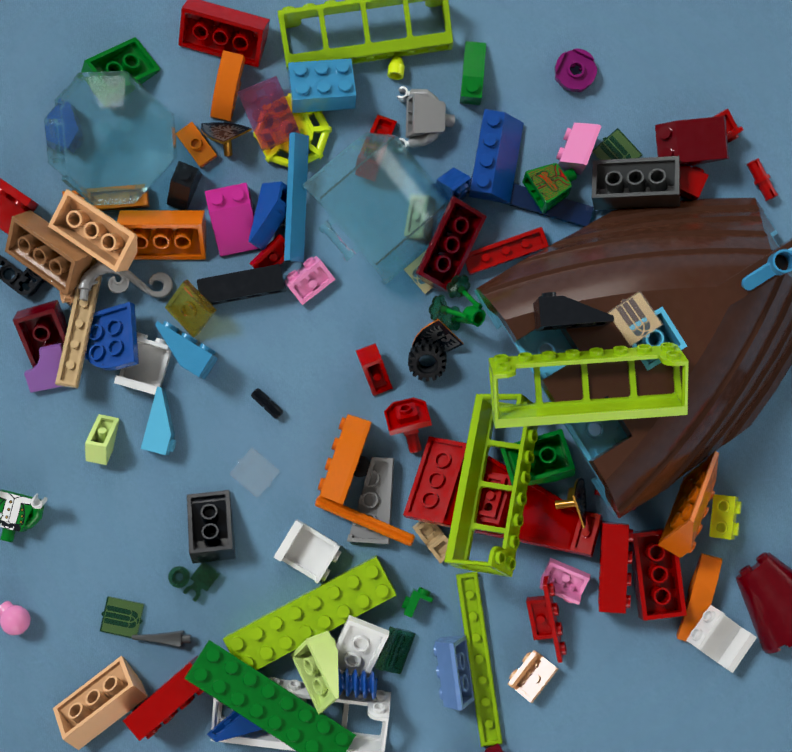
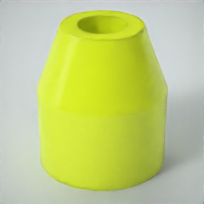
[387,56,405,80]

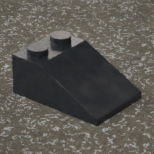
[533,292,614,331]
[187,490,236,564]

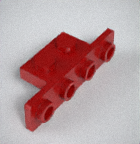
[526,576,567,663]

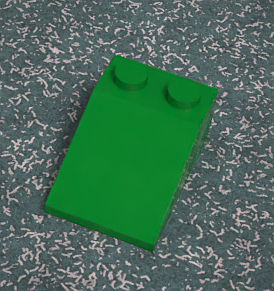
[80,37,160,107]
[500,429,575,486]

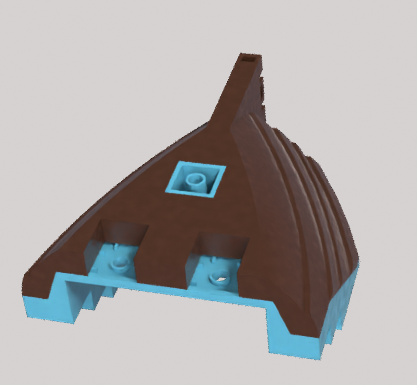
[474,198,792,519]

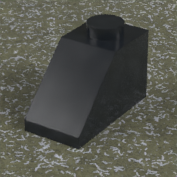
[167,161,202,210]

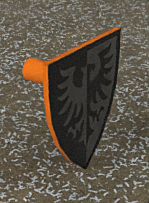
[412,318,463,352]

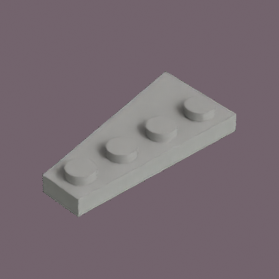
[347,457,394,544]

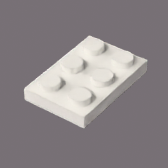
[336,615,389,677]

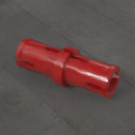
[746,158,778,201]

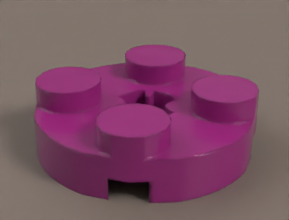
[554,48,597,92]

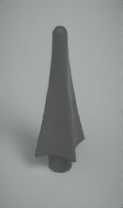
[131,630,191,647]

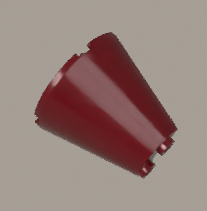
[735,552,792,653]

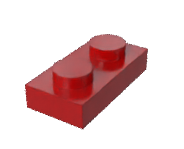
[249,234,285,269]

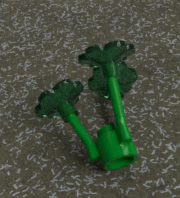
[429,275,486,331]

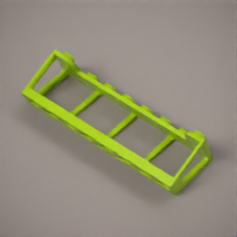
[278,0,453,71]
[488,342,689,429]
[444,394,538,577]

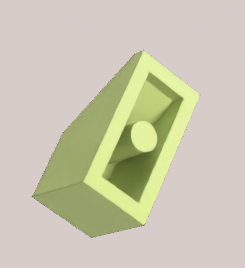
[85,414,119,465]

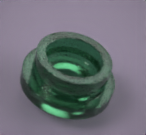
[168,566,190,588]

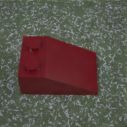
[655,116,729,167]
[13,300,68,367]

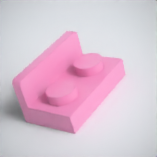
[284,256,336,305]

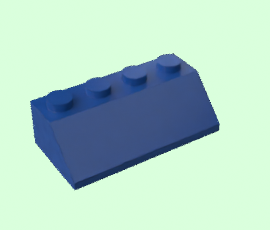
[469,109,524,204]

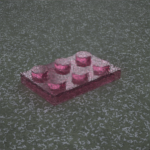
[238,76,300,151]

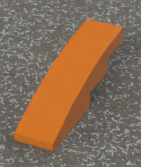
[676,553,723,642]

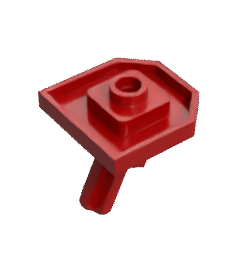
[384,397,432,453]

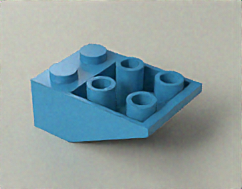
[155,321,218,379]

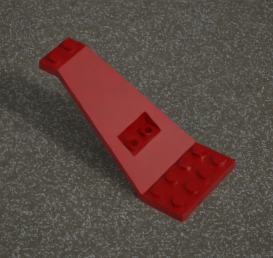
[403,436,603,557]

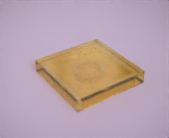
[165,279,216,338]

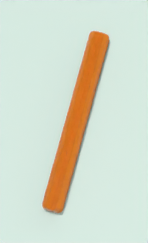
[315,496,415,546]

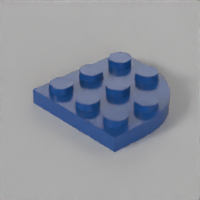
[84,302,139,370]

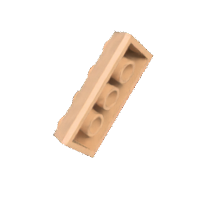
[48,189,137,272]
[53,656,148,750]

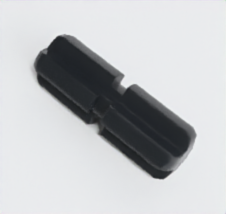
[251,388,283,419]

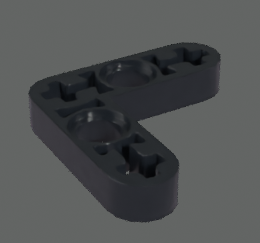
[0,255,45,297]

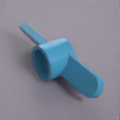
[741,247,792,290]

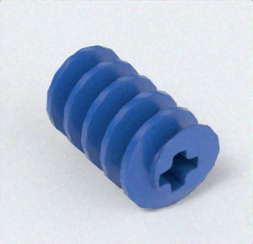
[338,667,378,700]

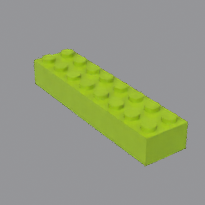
[223,555,397,670]

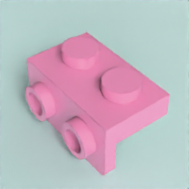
[539,558,590,605]

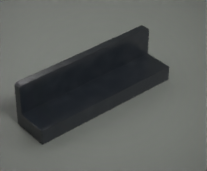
[197,264,286,307]

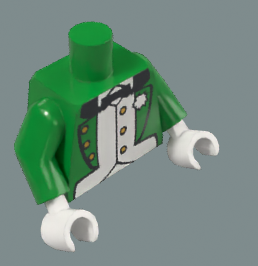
[0,489,48,542]

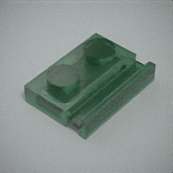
[375,626,416,674]

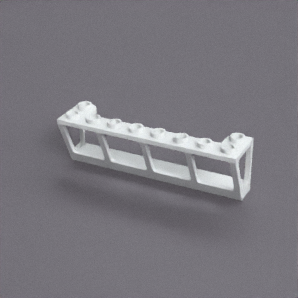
[211,677,391,752]

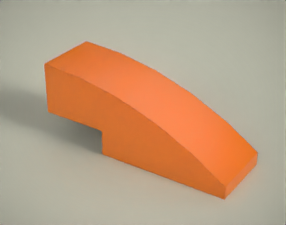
[210,50,246,122]

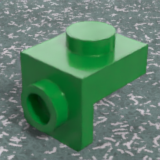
[401,587,434,618]

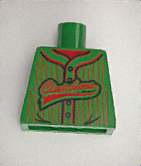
[522,163,577,213]

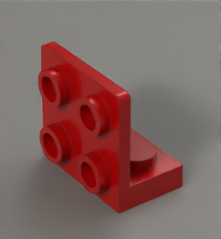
[0,178,39,234]

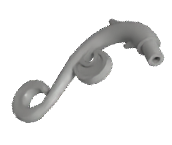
[78,260,173,301]

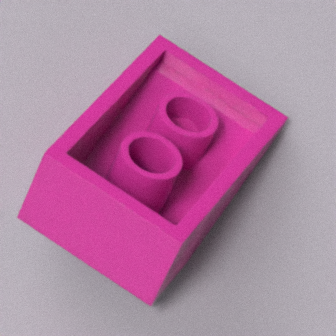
[205,183,259,257]

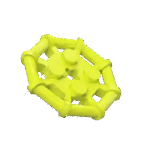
[253,93,332,167]

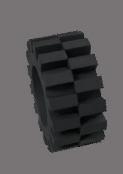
[408,340,447,382]

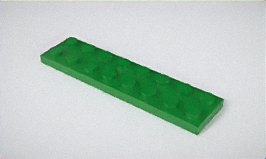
[184,640,356,752]

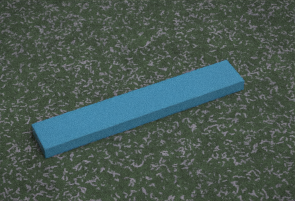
[284,132,309,262]

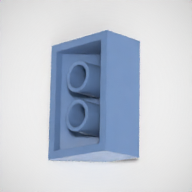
[433,635,474,710]

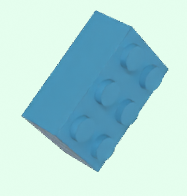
[288,58,356,113]

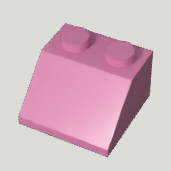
[556,122,601,175]

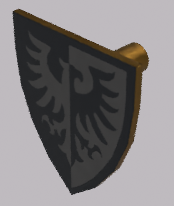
[201,122,252,157]
[555,478,587,528]

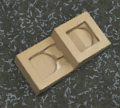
[412,521,448,563]

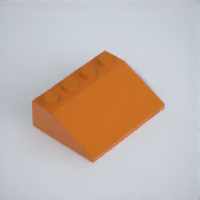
[658,451,719,558]

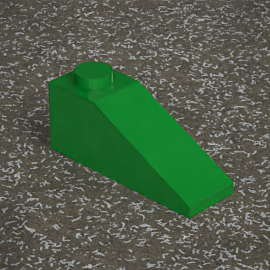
[459,41,486,105]

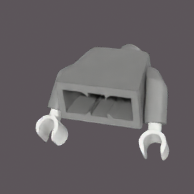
[396,86,455,152]

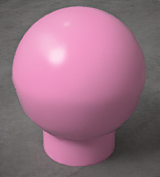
[0,601,31,636]

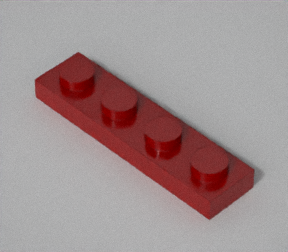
[465,227,549,275]

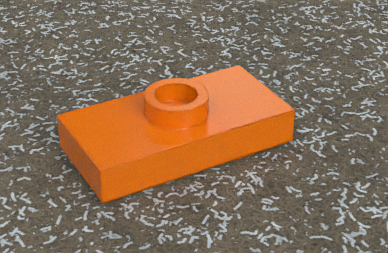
[175,122,217,168]

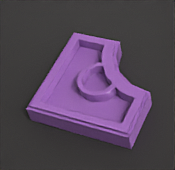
[24,343,63,393]

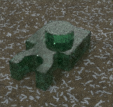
[183,562,221,602]

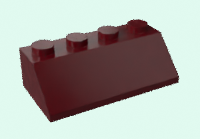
[416,196,487,293]

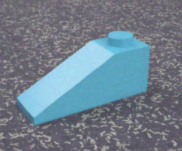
[141,387,176,455]

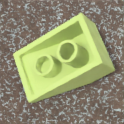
[291,631,339,714]

